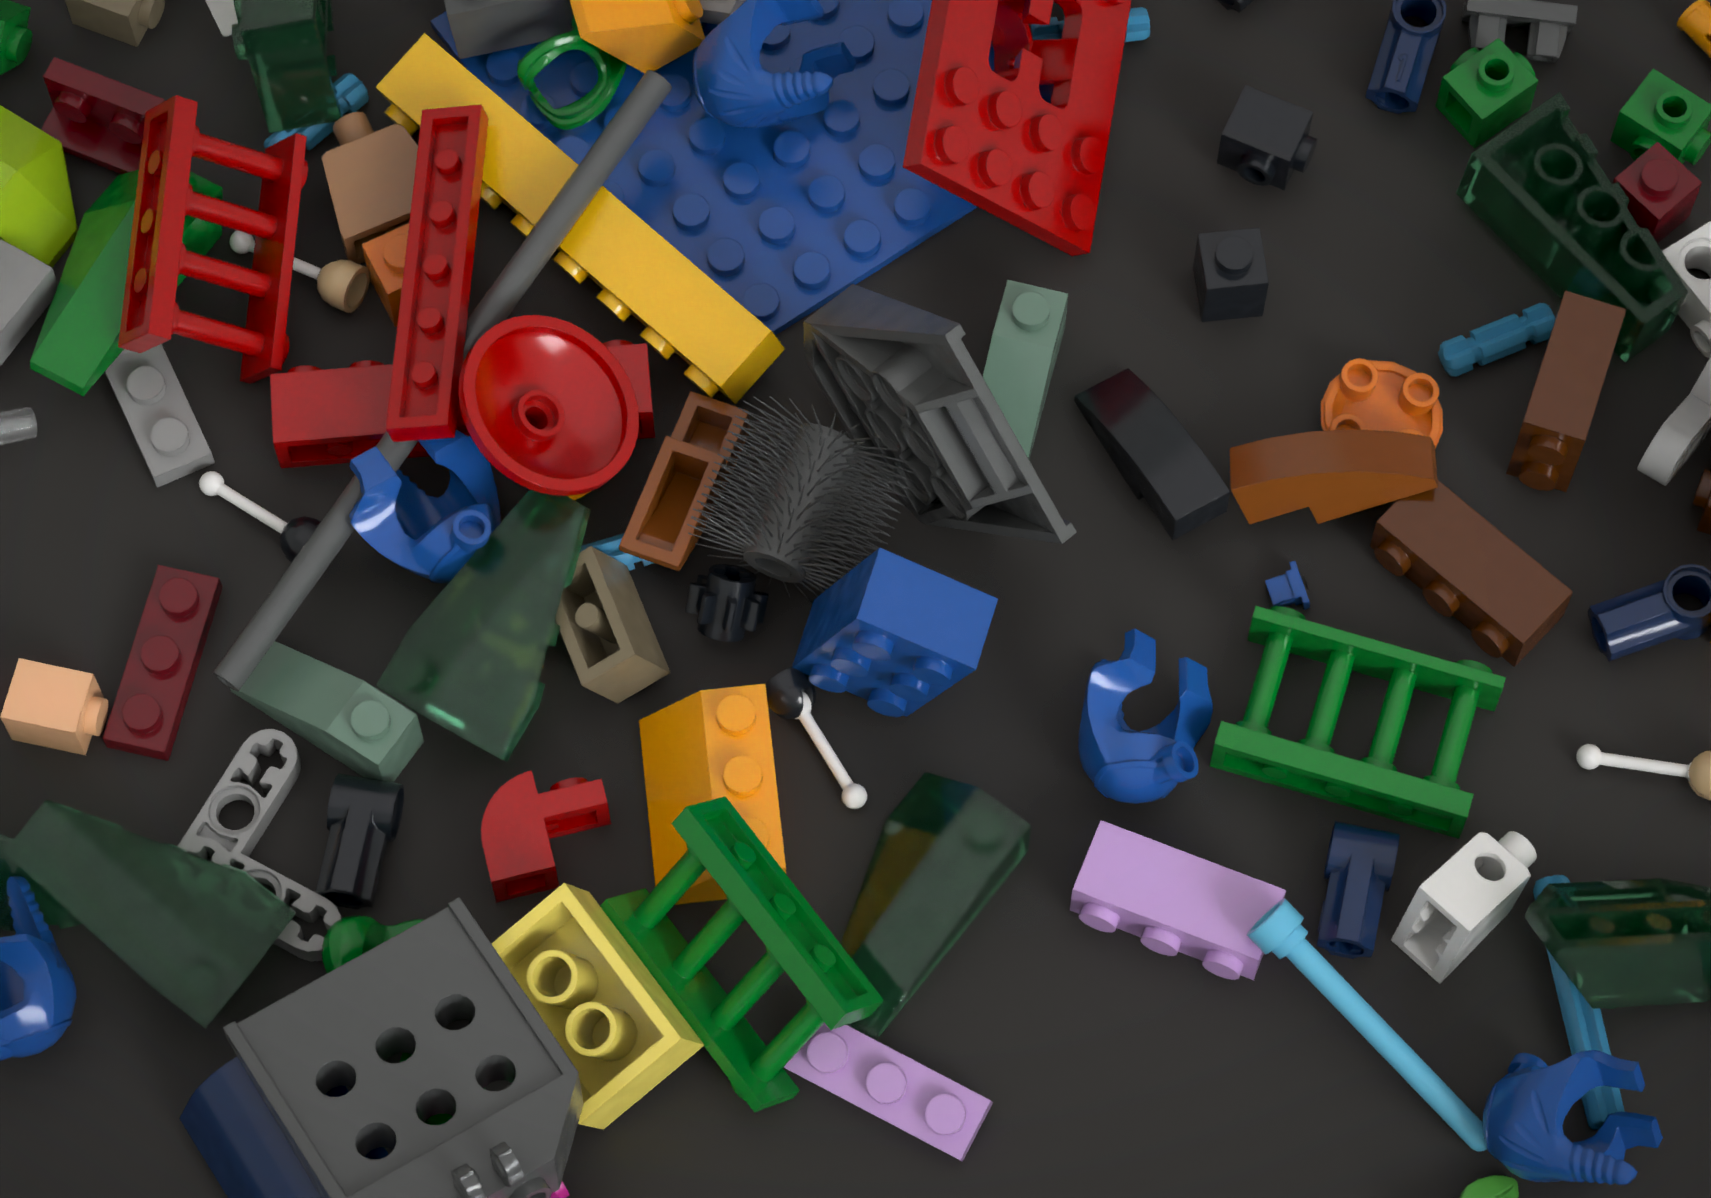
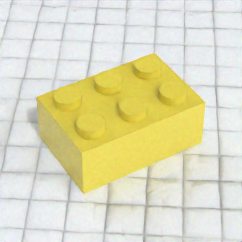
[491,883,705,1130]

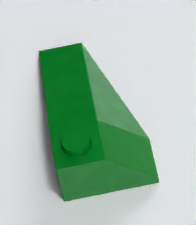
[30,170,223,396]

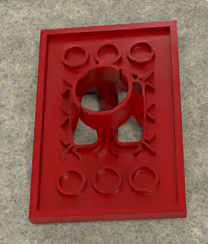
[903,0,1131,256]

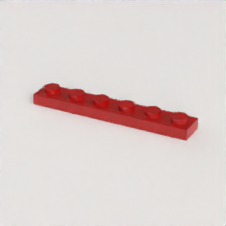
[386,104,489,442]

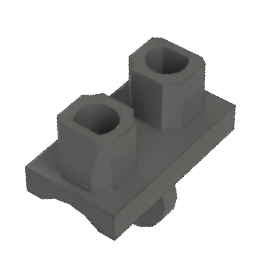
[1461,0,1578,63]

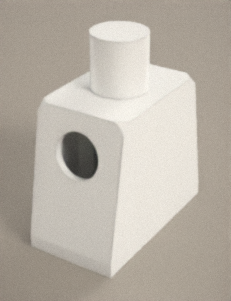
[1391,831,1537,984]

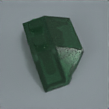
[1525,878,1711,1009]

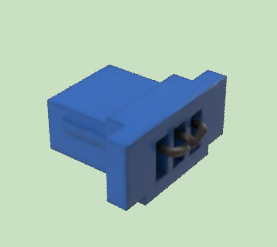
[1265,561,1310,610]

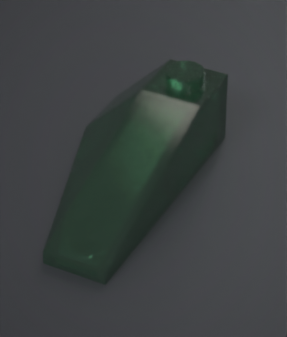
[376,490,591,762]
[840,772,1031,1040]
[4,799,296,1028]

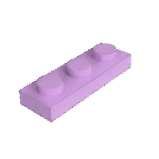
[784,1023,993,1162]

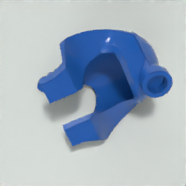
[693,0,856,128]
[349,429,501,583]
[1078,628,1213,804]
[0,876,77,1061]
[1483,1050,1663,1186]

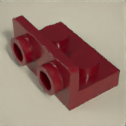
[41,57,165,174]

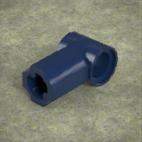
[1365,0,1447,114]
[1588,564,1711,662]
[1316,821,1400,959]

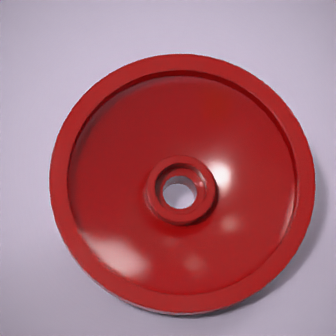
[458,315,639,496]

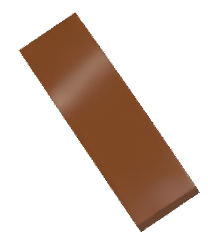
[619,391,751,571]
[1230,429,1438,525]

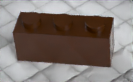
[1370,480,1573,667]

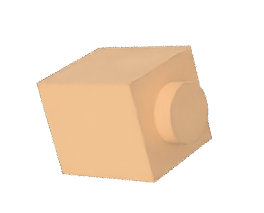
[0,658,108,755]

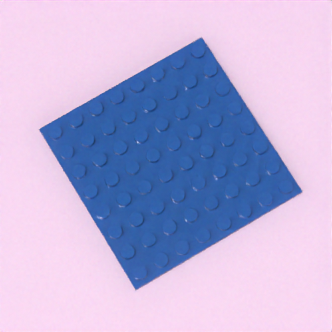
[430,0,1054,336]

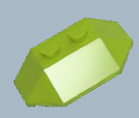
[0,105,78,268]

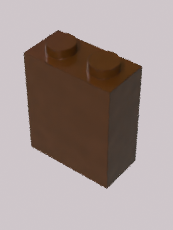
[1506,291,1626,492]

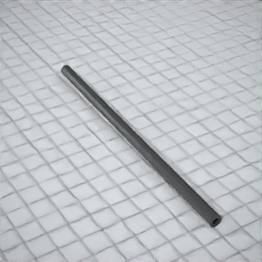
[212,70,672,692]

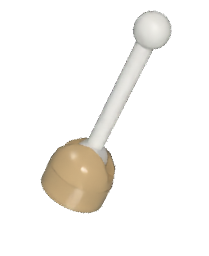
[229,230,370,313]
[1576,744,1711,801]

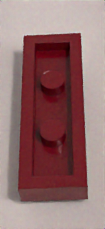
[103,565,223,761]

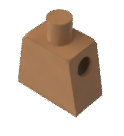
[321,112,418,264]

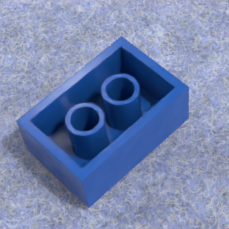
[792,548,998,717]

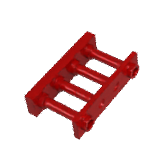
[118,95,308,384]

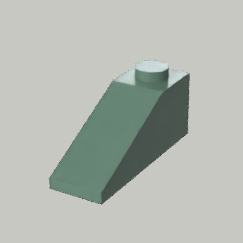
[983,280,1068,460]
[230,641,424,782]

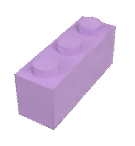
[1070,820,1286,980]

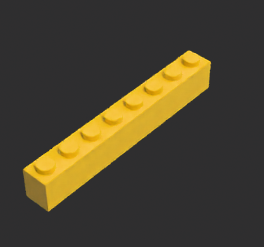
[376,33,785,404]

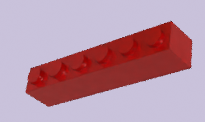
[270,340,655,468]

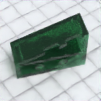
[232,0,341,133]

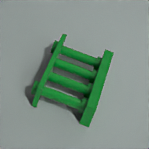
[1210,606,1506,839]
[600,796,884,1112]

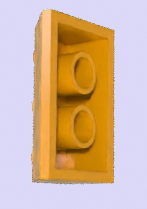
[570,0,705,74]
[639,684,786,905]

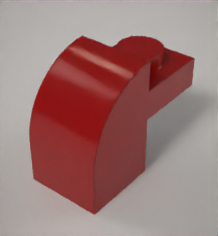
[481,770,611,903]

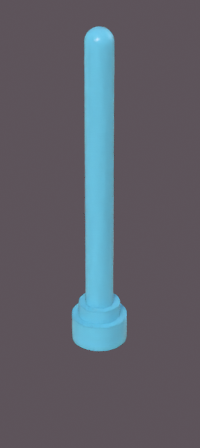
[1247,898,1487,1152]

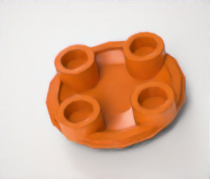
[1320,358,1443,449]

